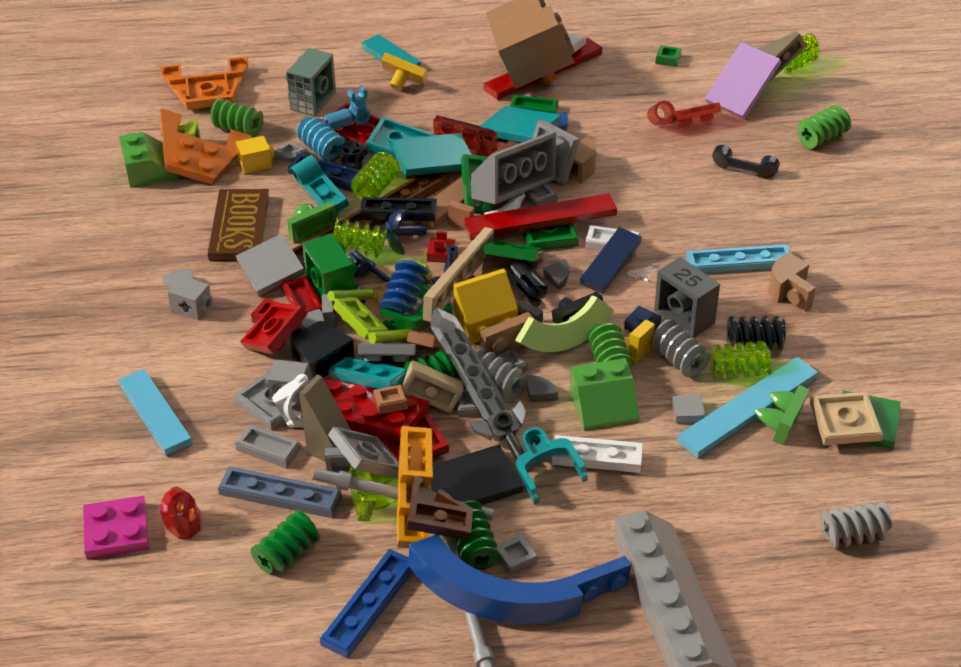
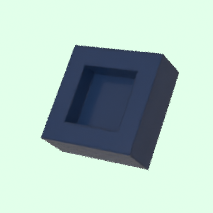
[624,306,662,332]

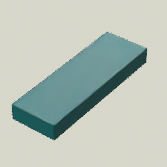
[361,34,421,67]
[328,357,407,389]

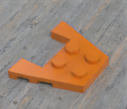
[160,56,249,110]
[159,108,251,185]

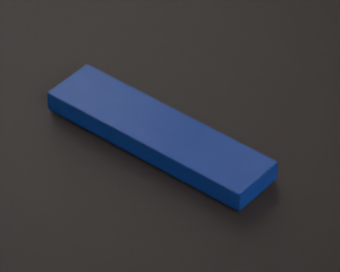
[320,549,413,659]

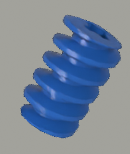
[379,260,429,315]

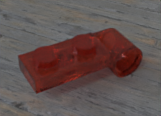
[647,100,721,126]
[433,115,498,157]

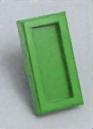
[287,201,337,243]

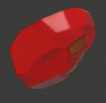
[160,486,202,539]

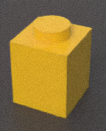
[236,136,275,175]

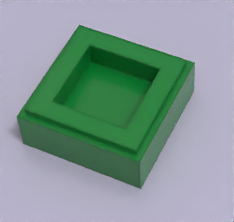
[655,45,682,67]

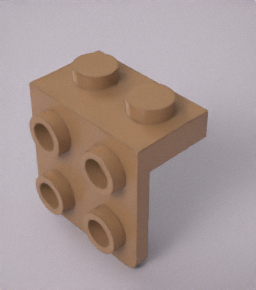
[472,312,534,355]

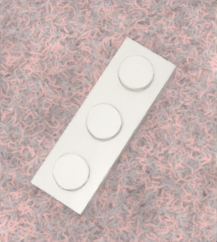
[552,435,643,473]

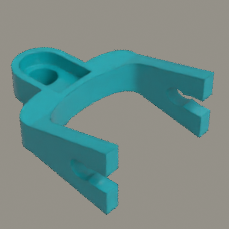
[516,427,588,504]

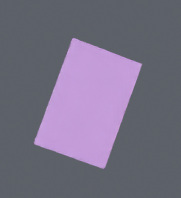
[704,42,781,119]

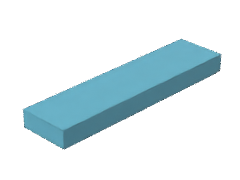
[686,244,791,274]
[118,369,192,456]

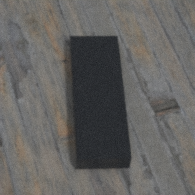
[360,197,437,222]

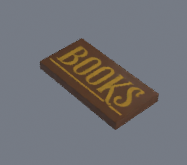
[208,189,269,261]

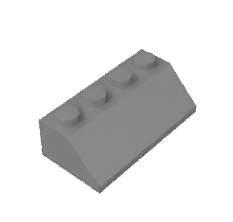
[471,131,556,204]

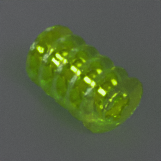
[782,33,820,74]
[351,152,400,201]
[333,217,387,258]
[710,341,772,379]

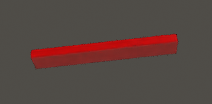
[483,38,603,100]
[464,193,617,241]

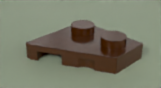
[406,476,473,540]

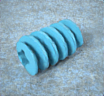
[296,117,346,161]

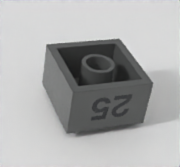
[654,257,720,338]

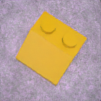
[454,269,518,344]

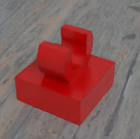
[426,231,456,263]

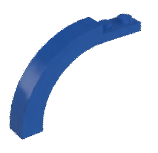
[408,535,632,624]

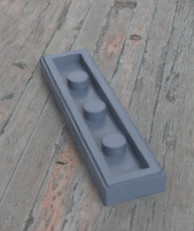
[218,466,342,518]

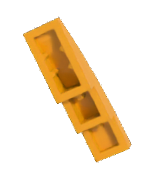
[397,426,433,548]

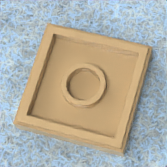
[810,392,883,445]

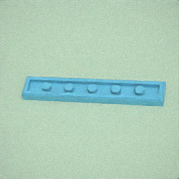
[677,357,818,458]

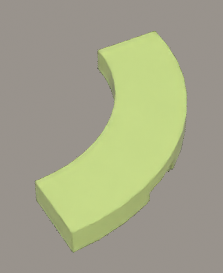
[515,296,614,352]

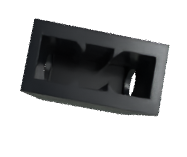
[290,321,355,381]

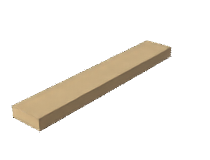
[423,227,494,322]

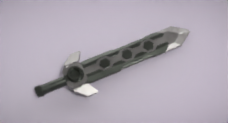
[431,308,526,460]

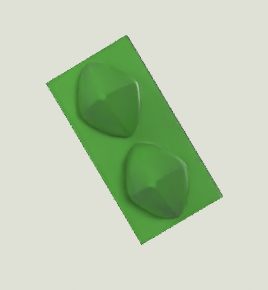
[754,385,810,445]

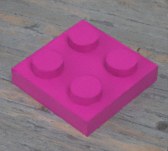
[83,495,149,559]

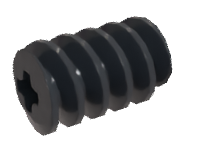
[727,316,786,350]

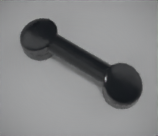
[712,145,780,178]

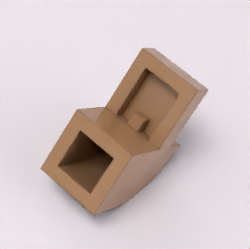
[569,136,597,183]
[769,252,816,312]

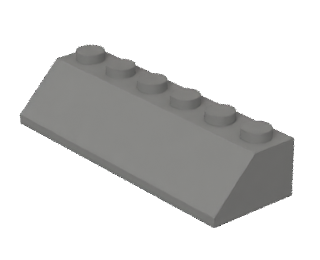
[614,511,737,667]

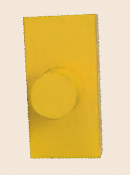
[381,52,427,91]

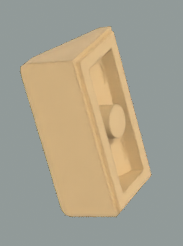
[402,360,464,414]

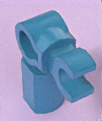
[324,85,370,130]

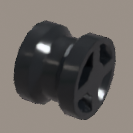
[340,140,365,169]

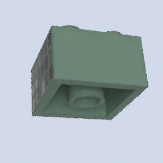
[286,48,336,117]

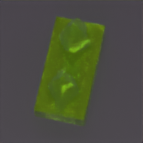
[349,465,394,521]

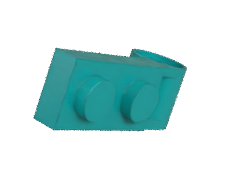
[290,155,349,213]

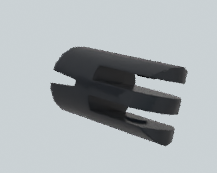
[507,260,551,307]

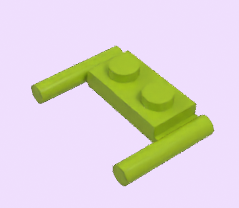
[327,289,414,343]

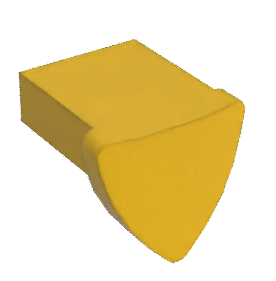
[624,320,655,364]

